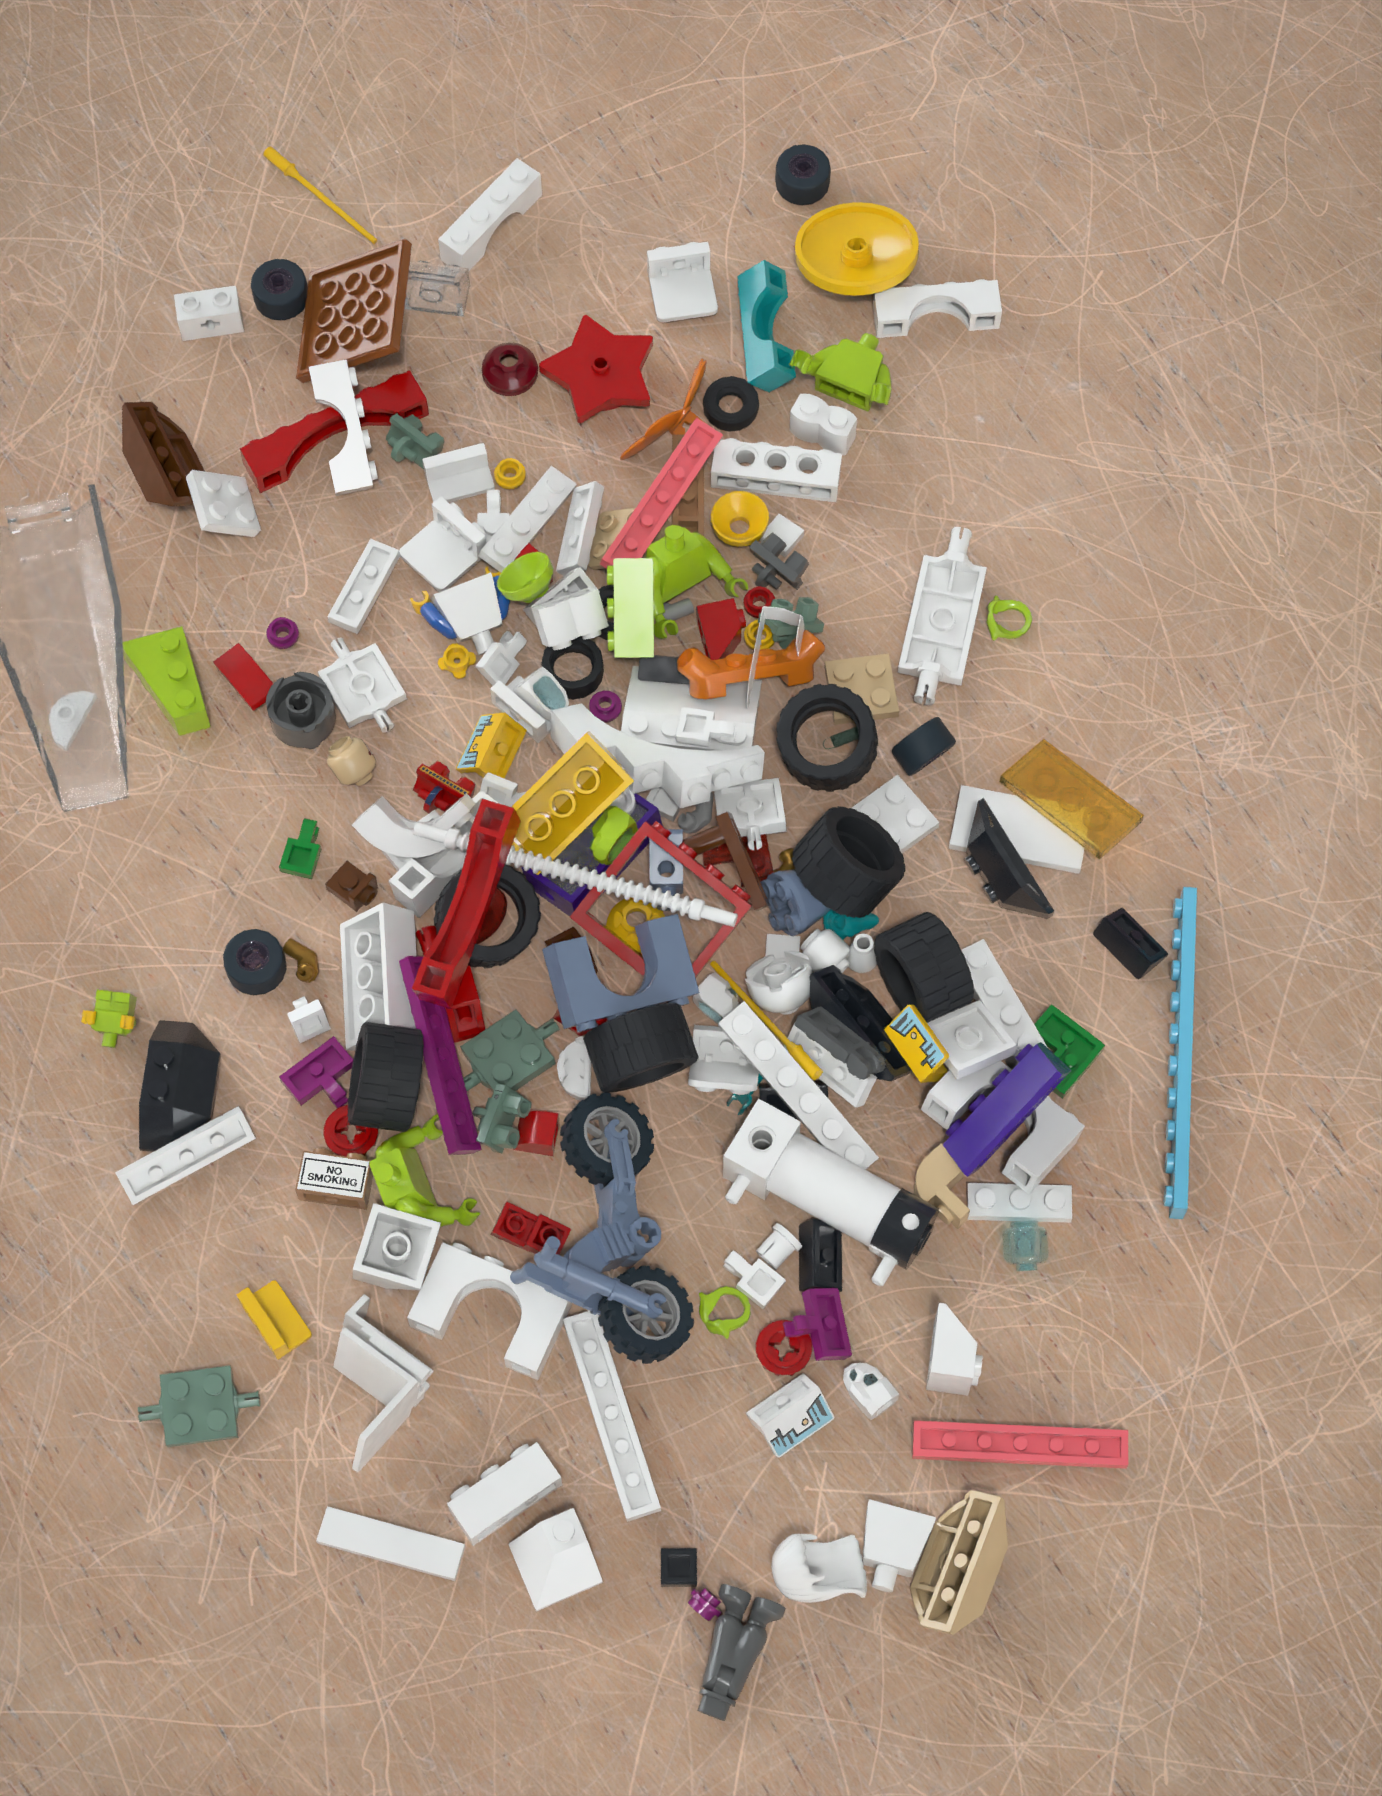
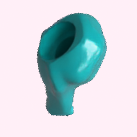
[823,909,879,940]

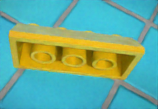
[511,731,634,875]

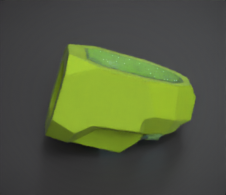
[590,806,638,865]

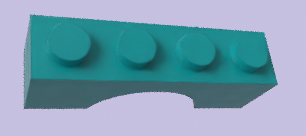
[737,260,796,393]

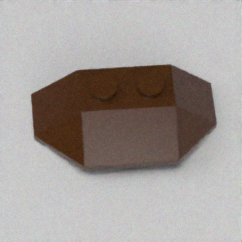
[122,402,205,506]

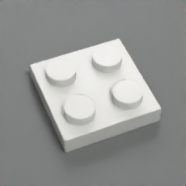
[186,470,261,537]
[852,775,939,854]
[927,1000,1017,1080]

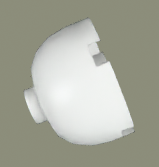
[745,951,813,1015]

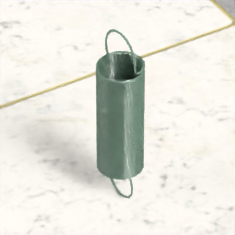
[823,726,859,749]

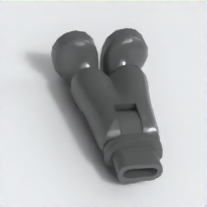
[697,1584,786,1721]

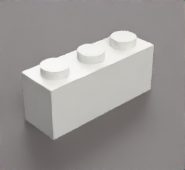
[447,1442,562,1546]

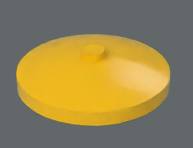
[795,202,919,296]

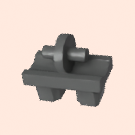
[749,532,809,590]

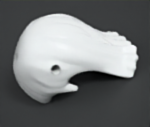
[771,1534,867,1603]

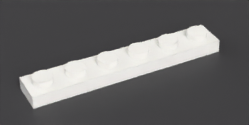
[718,1001,879,1170]
[563,1311,661,1522]

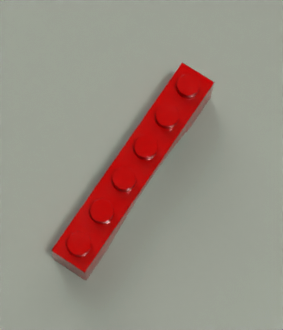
[240,370,429,493]
[411,799,521,1009]

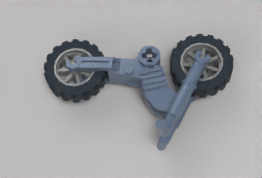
[510,1093,694,1364]

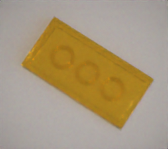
[999,739,1144,860]

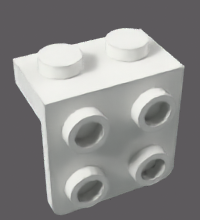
[647,242,718,323]
[399,496,486,592]
[688,1025,759,1095]

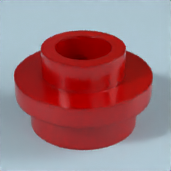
[743,586,775,618]

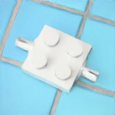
[318,637,407,733]
[714,778,787,850]

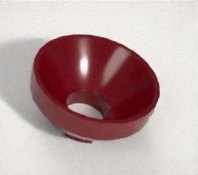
[481,342,538,396]

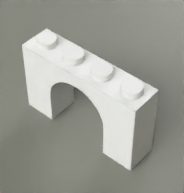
[921,1061,1085,1194]
[407,1242,572,1380]

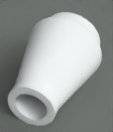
[847,934,877,973]

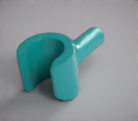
[727,1074,764,1115]

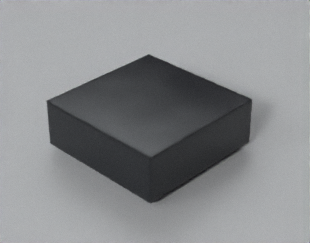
[661,1548,697,1587]

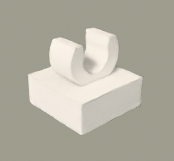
[287,996,331,1043]

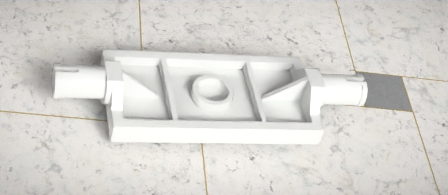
[898,527,987,706]

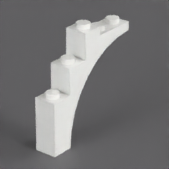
[550,703,765,808]

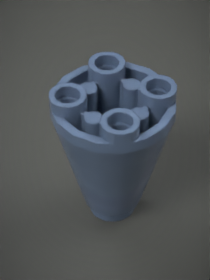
[761,869,831,936]

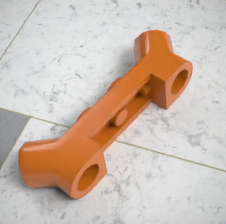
[677,630,825,699]

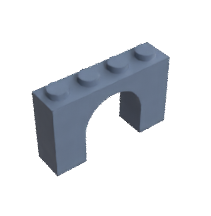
[542,914,700,1032]

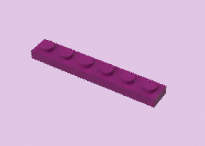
[399,956,482,1155]

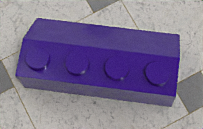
[943,1042,1072,1177]

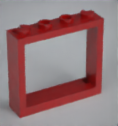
[570,821,753,978]

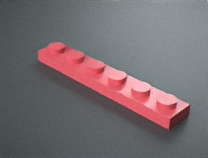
[600,418,723,569]
[912,1421,1128,1469]

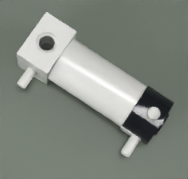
[723,1098,939,1286]

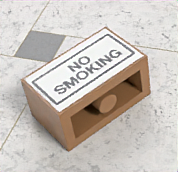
[295,1148,373,1210]

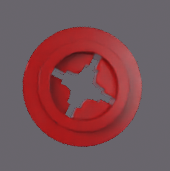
[323,1105,379,1157]
[756,1320,812,1376]

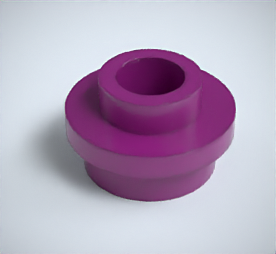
[266,617,299,649]
[589,691,622,723]
[688,1588,722,1621]

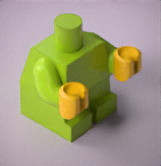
[81,989,137,1048]

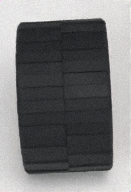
[776,684,878,792]
[792,806,905,918]
[434,864,541,969]
[874,912,974,1023]
[583,1003,698,1093]
[348,1022,424,1132]

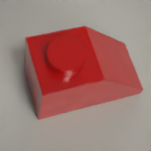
[696,598,746,660]
[445,966,486,1043]

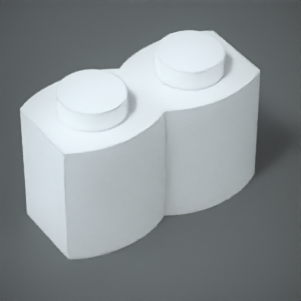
[790,394,857,455]
[531,587,609,650]

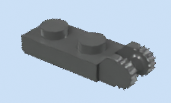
[795,1006,886,1080]

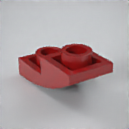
[213,643,273,711]
[490,1202,571,1255]

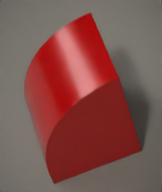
[513,1111,560,1156]

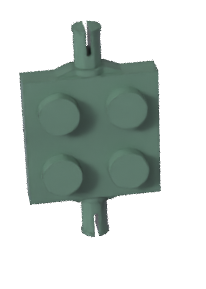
[460,1010,560,1093]
[138,1366,260,1447]

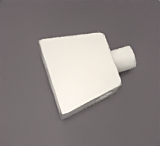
[862,1499,936,1592]

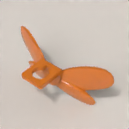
[620,358,708,460]

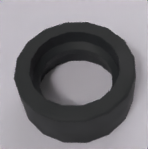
[541,636,604,700]

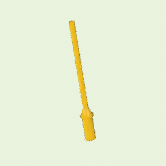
[263,146,377,244]
[710,961,823,1080]

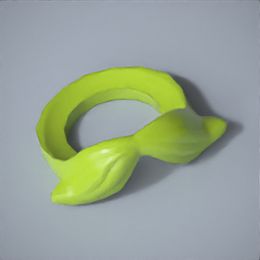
[987,595,1032,641]
[699,1286,751,1339]

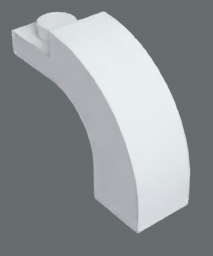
[352,793,475,858]

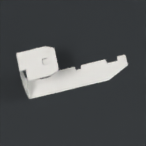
[746,606,805,709]

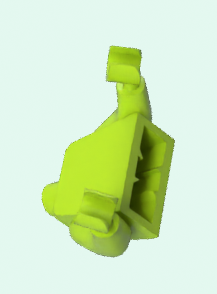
[789,333,892,412]
[646,525,748,639]
[369,1114,480,1227]

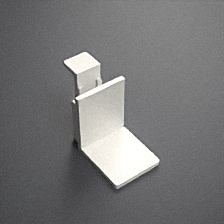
[333,1294,434,1473]

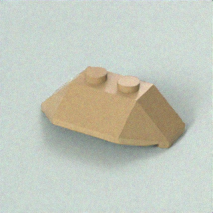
[910,1490,1008,1635]

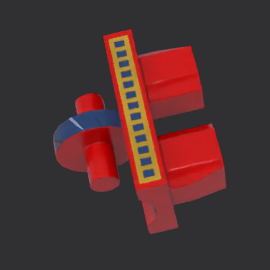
[413,761,475,814]

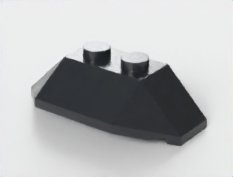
[964,798,1054,919]
[809,965,913,1082]
[139,1020,221,1152]

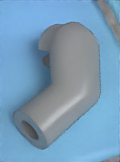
[663,598,694,620]
[678,792,713,834]

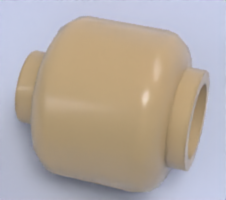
[327,736,376,786]

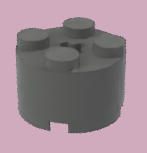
[266,672,336,749]

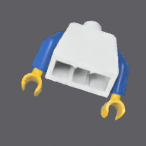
[410,566,510,655]

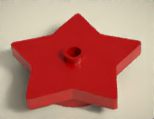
[539,315,653,423]

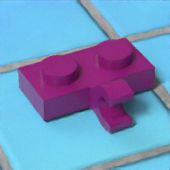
[279,1036,353,1109]
[783,1288,852,1361]

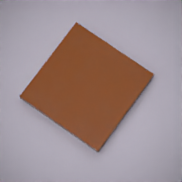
[296,238,412,383]

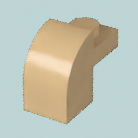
[914,1143,970,1229]

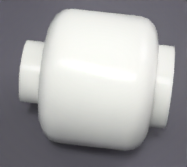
[800,929,850,973]

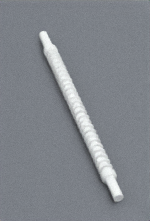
[413,822,738,927]

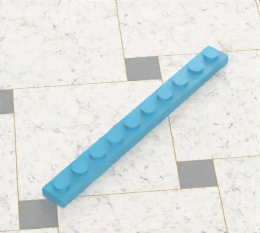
[1164,887,1197,1219]

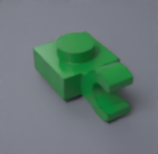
[279,818,322,879]

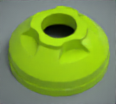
[497,552,554,603]

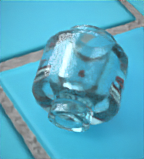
[1002,1221,1049,1271]

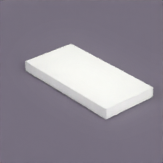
[949,785,1091,874]

